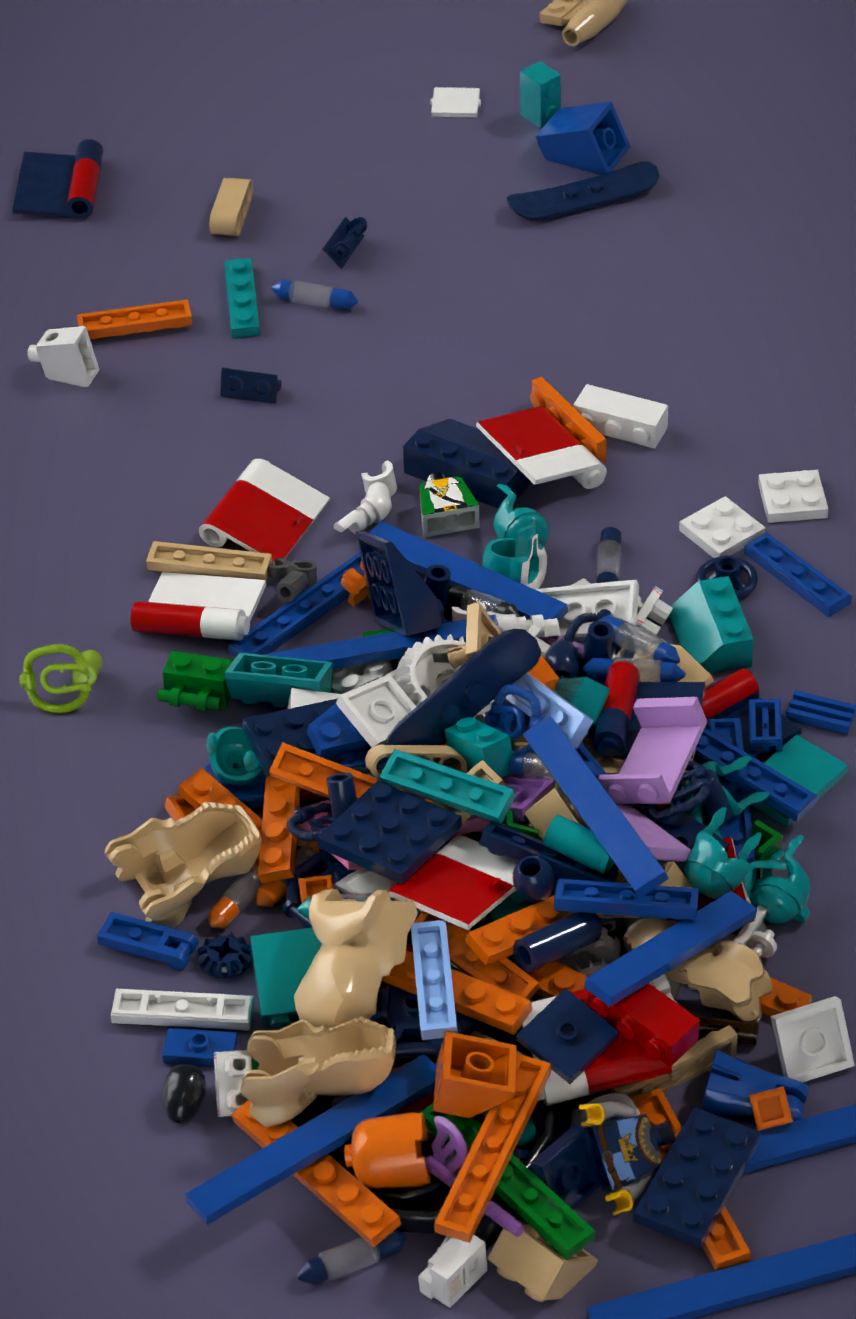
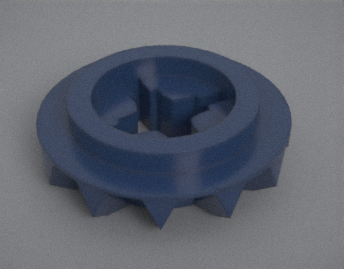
[197,932,252,978]

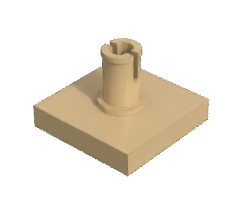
[447,602,501,668]

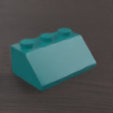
[669,576,754,673]
[225,653,333,707]

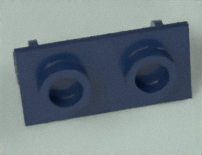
[323,217,367,268]
[220,367,282,403]

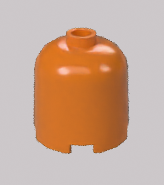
[344,1112,431,1189]

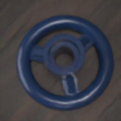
[696,555,758,600]

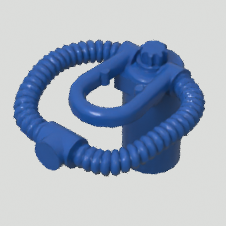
[485,684,543,755]

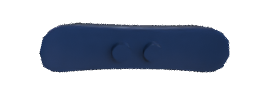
[506,161,660,221]
[385,628,541,760]

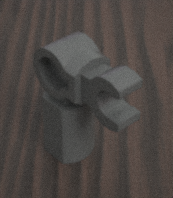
[268,558,317,602]

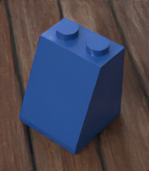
[536,101,631,175]

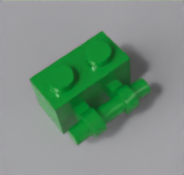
[157,651,232,712]

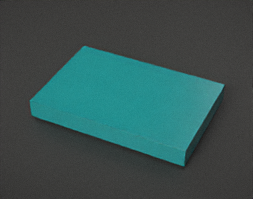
[748,735,848,827]

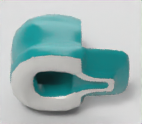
[482,519,547,589]

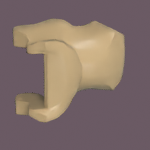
[104,802,262,928]
[294,889,418,1030]
[623,917,773,1023]
[240,1016,396,1127]

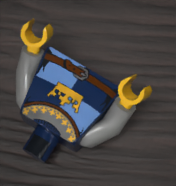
[579,1101,675,1216]

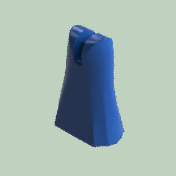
[701,1050,809,1121]

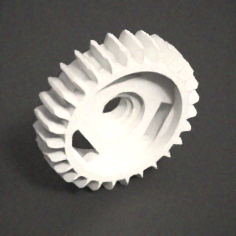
[394,634,511,724]

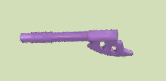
[425,1115,525,1237]

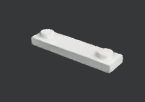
[111,989,254,1030]

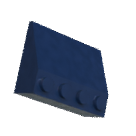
[403,418,532,509]
[356,530,444,636]

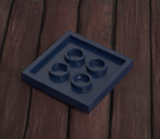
[317,781,462,885]

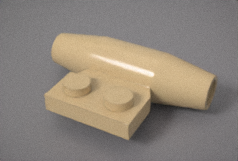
[539,0,628,46]

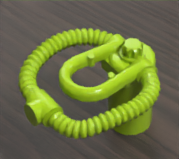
[19,644,103,713]

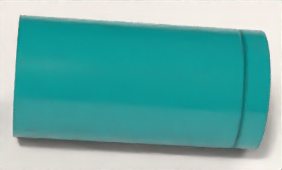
[543,814,614,875]

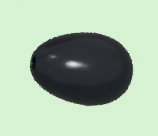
[163,1064,206,1124]

